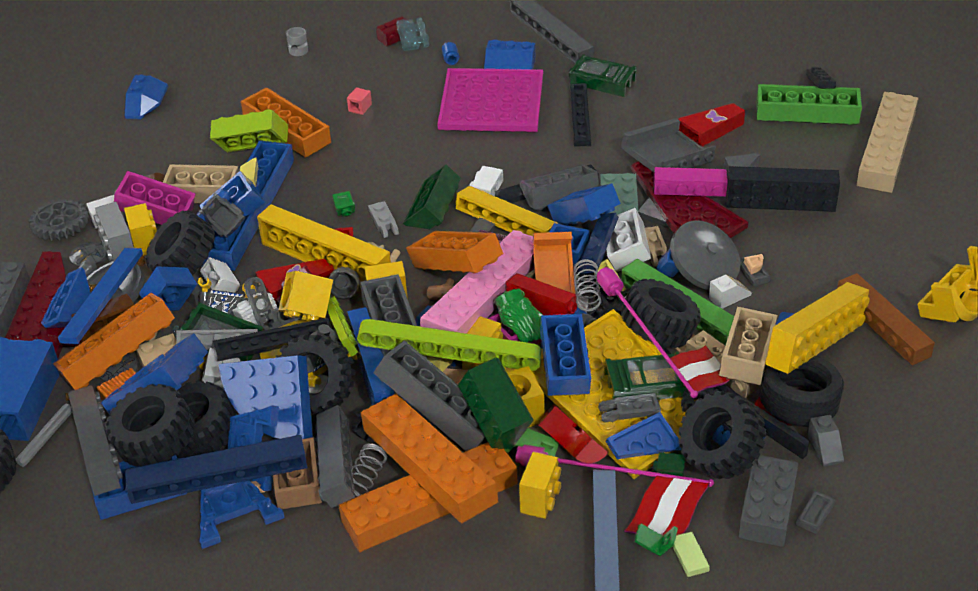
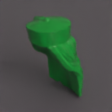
[494,289,543,343]

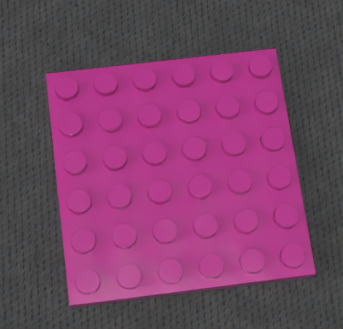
[437,68,543,132]

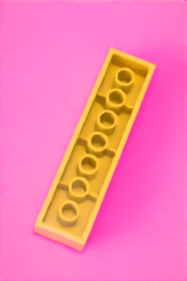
[257,204,391,285]
[765,282,870,374]

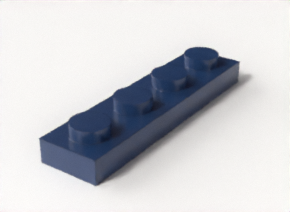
[578,212,619,274]

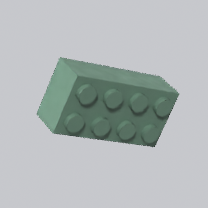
[600,173,638,215]

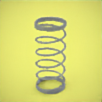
[574,259,601,312]
[352,444,387,496]

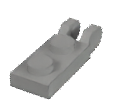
[368,201,399,238]

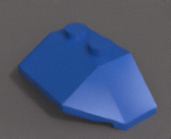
[125,74,168,119]
[41,267,91,328]

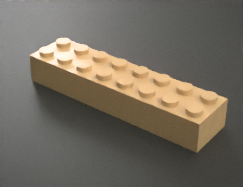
[856,92,918,193]

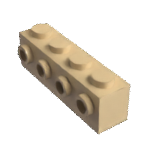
[686,330,761,398]

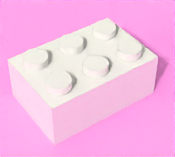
[606,208,651,272]

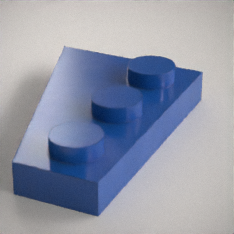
[606,412,682,459]

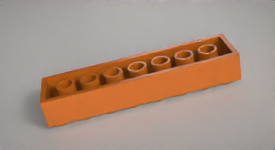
[361,394,498,524]
[339,442,518,552]

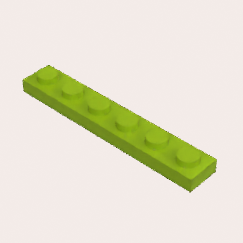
[327,296,358,357]

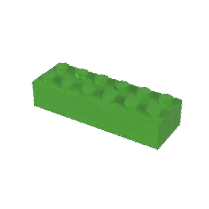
[756,84,862,125]

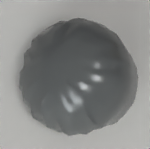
[328,267,360,299]

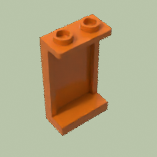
[532,232,575,294]

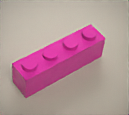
[654,167,728,196]

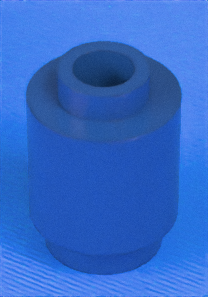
[441,42,459,65]

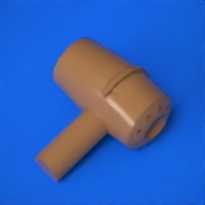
[427,278,454,301]

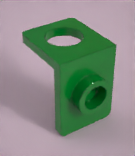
[635,524,678,556]

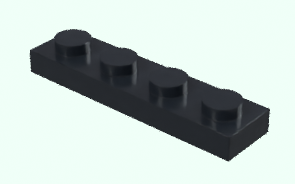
[806,66,836,88]

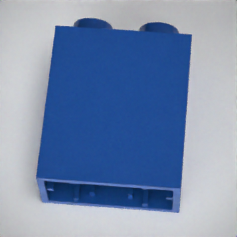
[0,337,60,441]

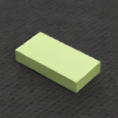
[672,532,710,577]

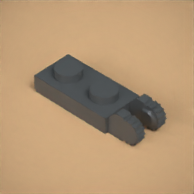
[598,393,661,423]

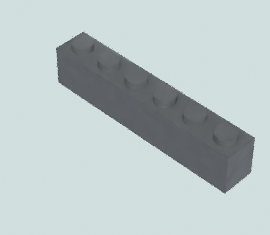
[315,405,355,508]

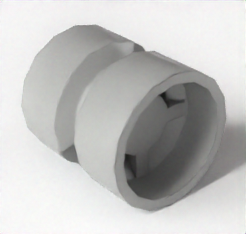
[286,27,309,56]

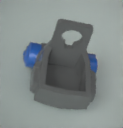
[196,189,245,238]

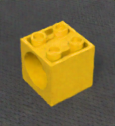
[278,271,333,321]
[507,366,544,427]

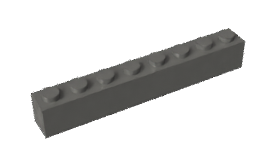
[510,0,595,64]
[68,385,123,496]

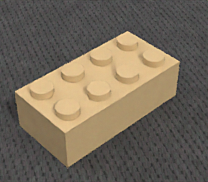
[163,164,239,203]
[719,307,778,385]

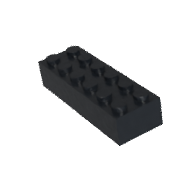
[726,166,840,212]

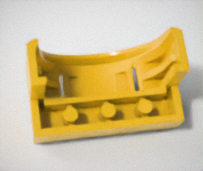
[917,246,978,322]

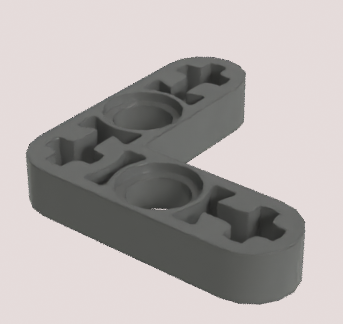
[244,277,303,330]

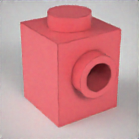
[347,88,372,115]

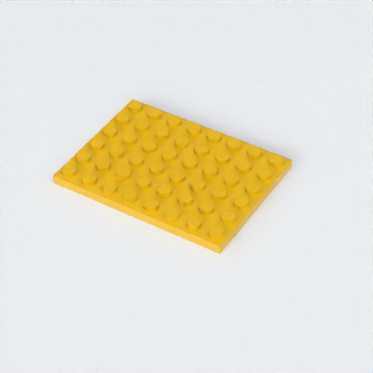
[532,309,698,479]

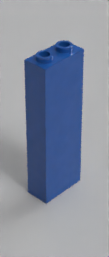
[347,307,395,406]

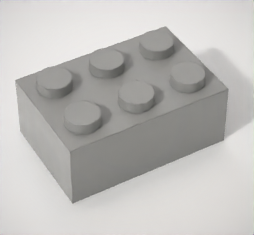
[94,202,134,261]

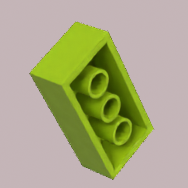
[210,109,288,153]

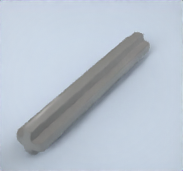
[16,403,72,467]

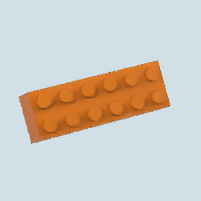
[241,87,331,158]
[406,231,504,274]
[53,293,175,390]

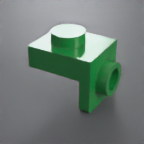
[332,191,355,216]

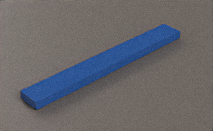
[58,248,143,344]

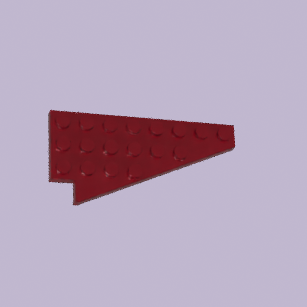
[631,161,749,238]
[5,251,81,358]

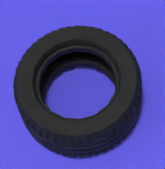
[759,356,844,427]

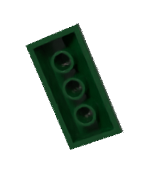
[403,165,461,230]
[458,358,534,449]

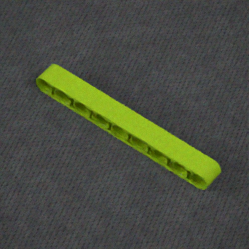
[357,319,541,371]

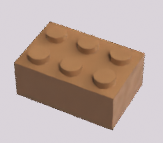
[273,438,322,509]

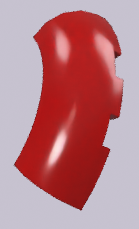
[539,404,608,463]

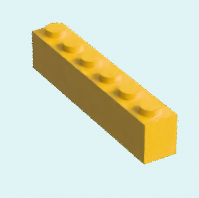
[456,186,558,236]

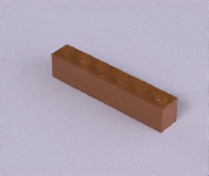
[837,273,935,366]

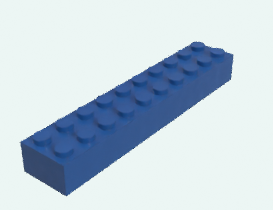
[201,141,294,271]

